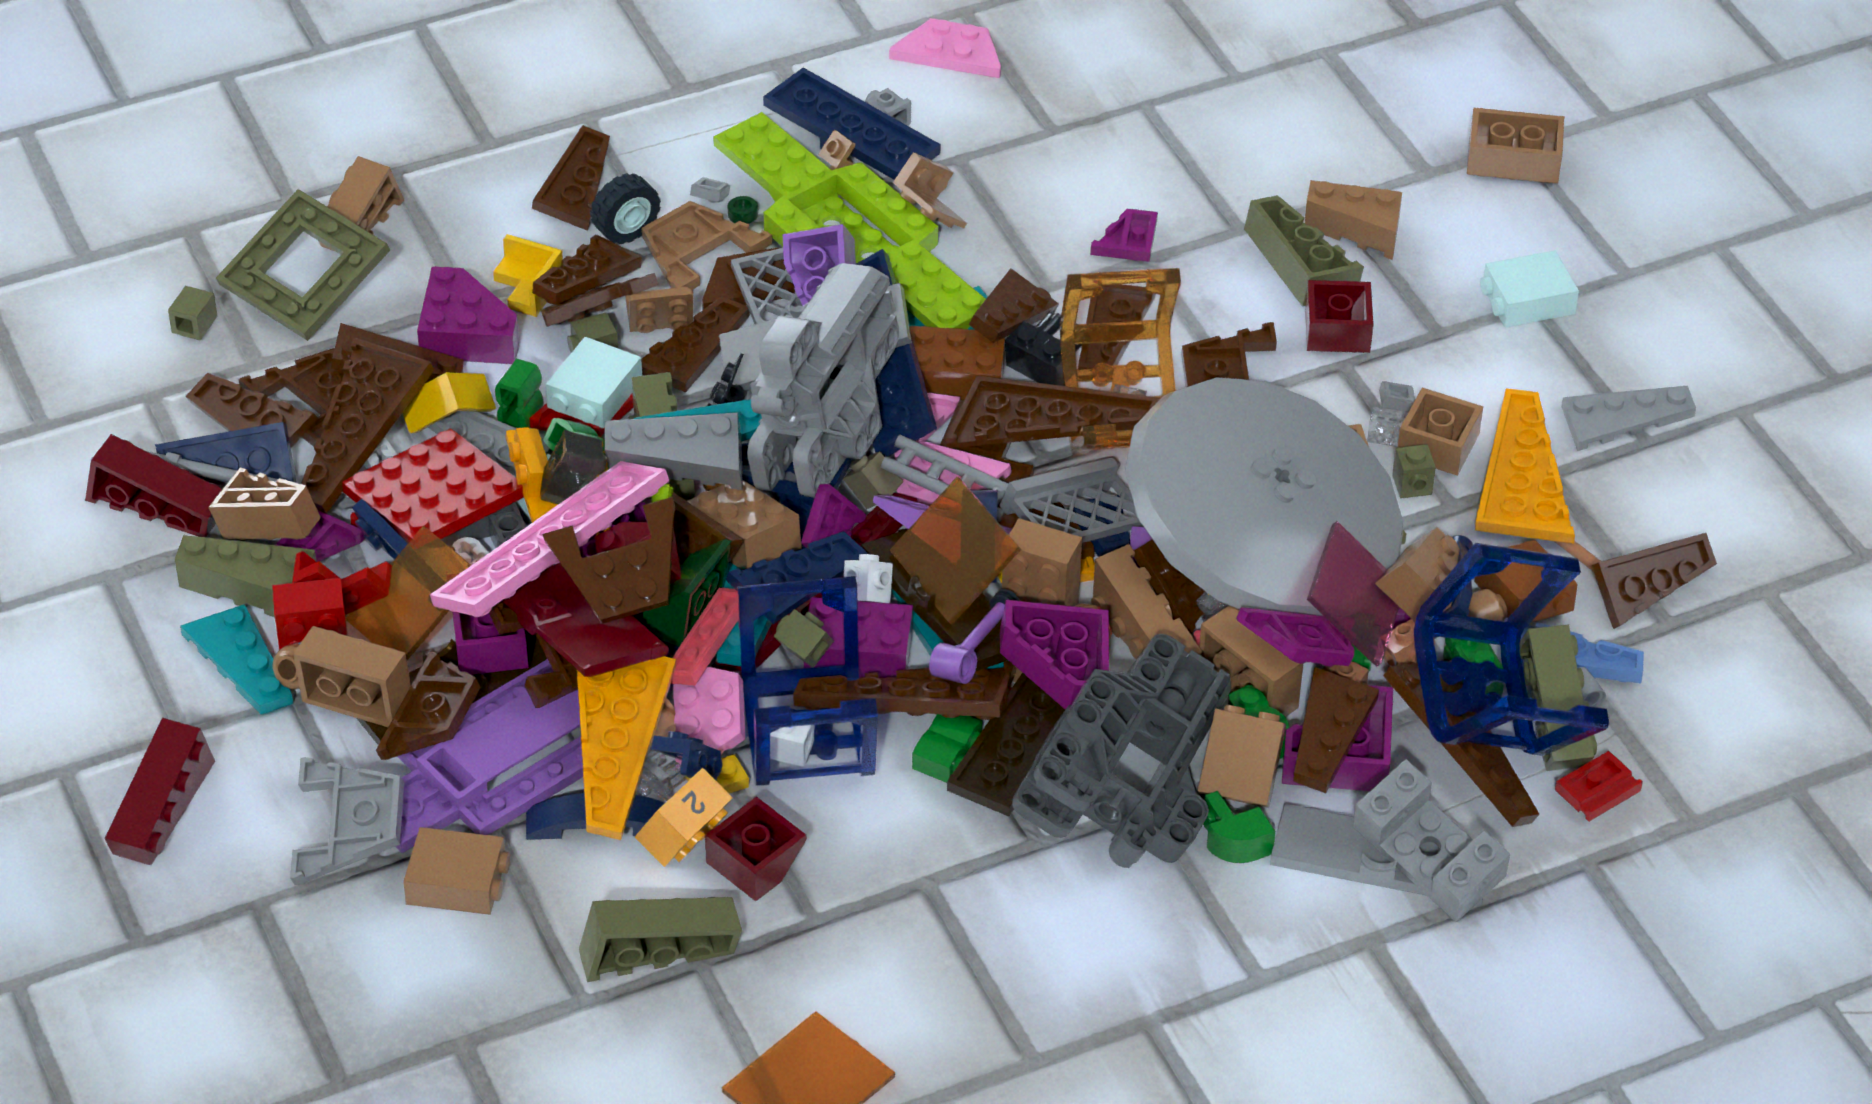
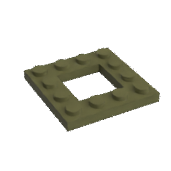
[216,189,390,341]

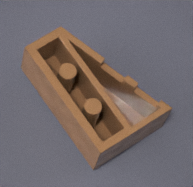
[1305,180,1403,260]
[1375,527,1459,627]

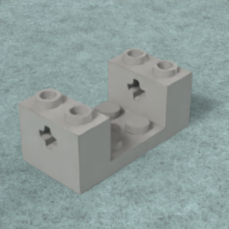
[1353,759,1510,922]

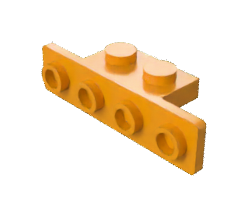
[505,427,561,523]

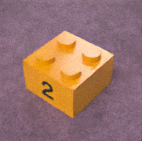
[635,768,733,867]

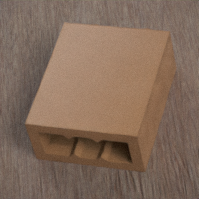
[1198,705,1286,808]
[403,827,510,915]

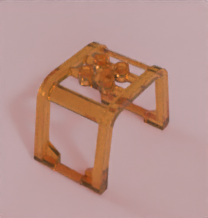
[1060,268,1181,456]

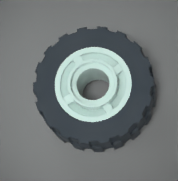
[590,173,661,244]

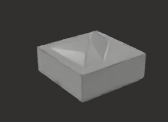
[690,177,730,202]
[1379,381,1415,412]

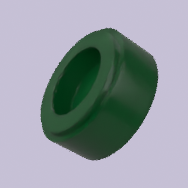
[727,196,758,224]

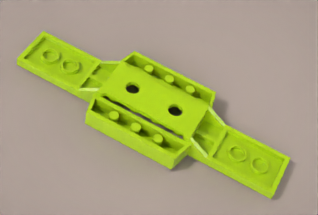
[713,112,986,329]

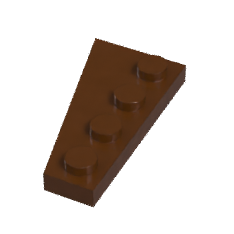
[969,268,1059,343]
[1077,281,1156,379]
[641,297,750,392]
[1293,667,1379,793]

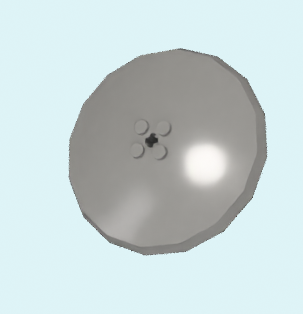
[1125,378,1403,618]

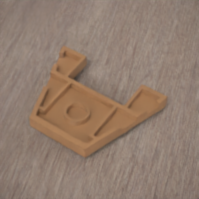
[642,201,772,290]

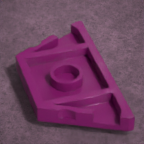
[1236,607,1354,667]

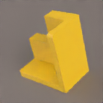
[493,234,563,317]
[403,372,496,433]

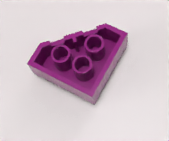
[417,266,519,364]
[1000,600,1109,709]
[1281,685,1393,791]

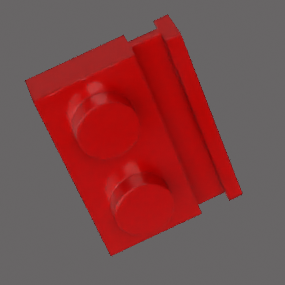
[1555,751,1643,822]

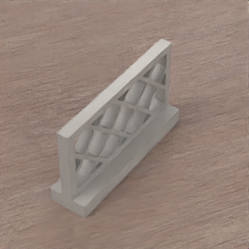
[731,248,802,324]
[1000,457,1144,543]

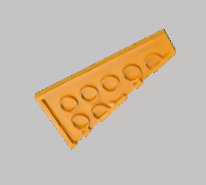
[1475,388,1575,544]
[577,656,676,840]

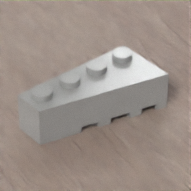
[605,413,743,490]

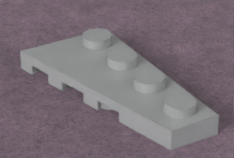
[1561,385,1696,451]
[428,411,554,477]

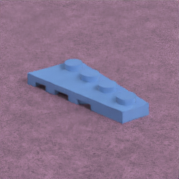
[1504,619,1644,683]

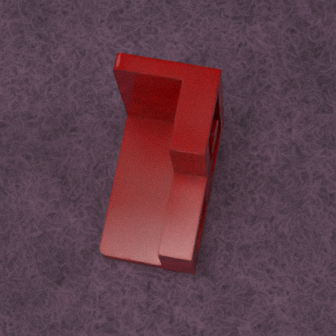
[292,551,392,615]

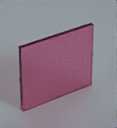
[1307,521,1399,667]

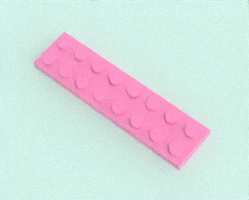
[430,461,669,617]

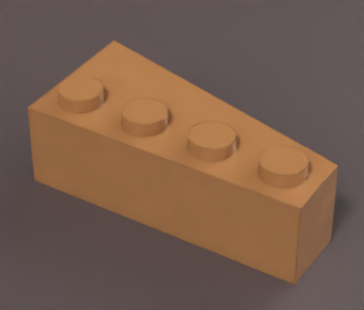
[1091,544,1203,659]

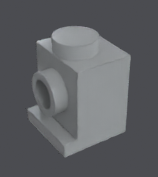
[865,88,911,126]

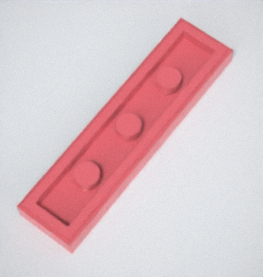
[671,588,750,686]

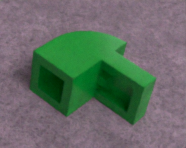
[1203,791,1276,863]

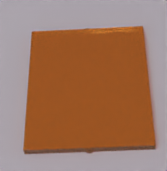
[890,477,1021,624]
[346,525,471,661]
[722,1011,895,1104]

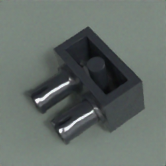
[1005,310,1090,386]

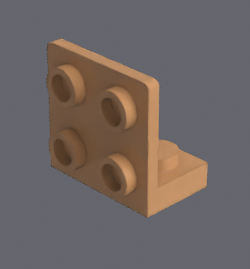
[893,152,968,228]
[625,287,693,333]

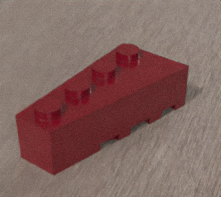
[85,434,223,537]
[104,718,215,865]

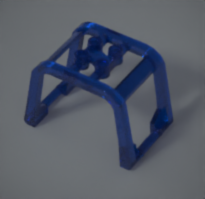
[1414,543,1609,756]
[737,576,878,786]

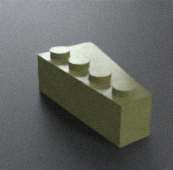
[1244,195,1364,307]
[628,372,695,501]
[175,535,316,617]
[1514,624,1597,771]
[579,897,742,982]

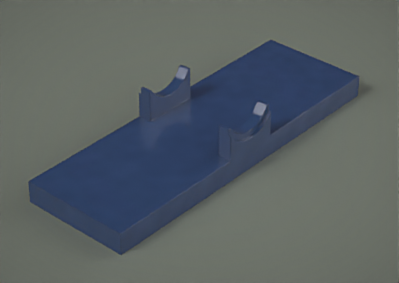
[763,67,941,180]

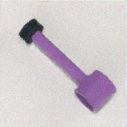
[929,589,1019,684]

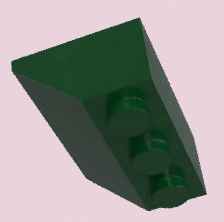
[643,539,732,647]

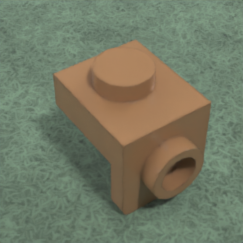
[818,130,855,170]

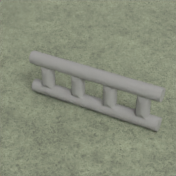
[881,435,1008,522]

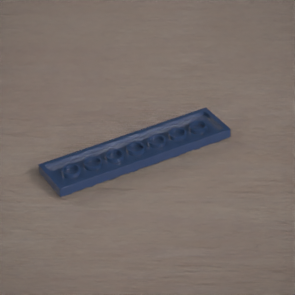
[856,249,937,457]

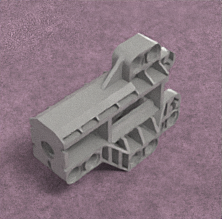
[747,263,899,498]

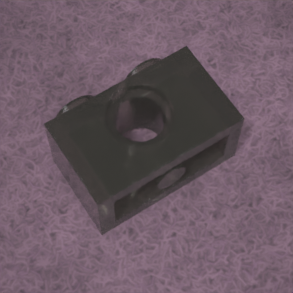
[540,430,607,505]

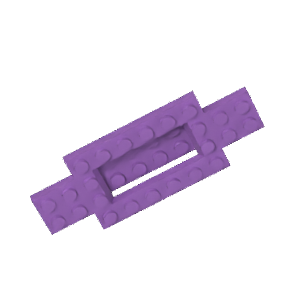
[395,659,673,853]

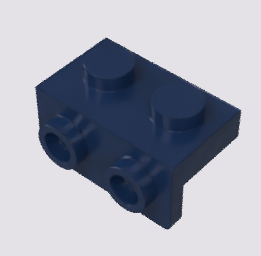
[651,731,722,781]

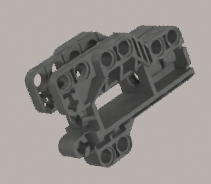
[1012,634,1231,868]

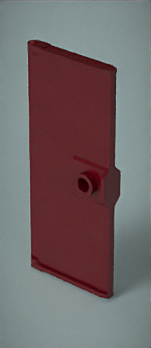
[470,560,669,677]

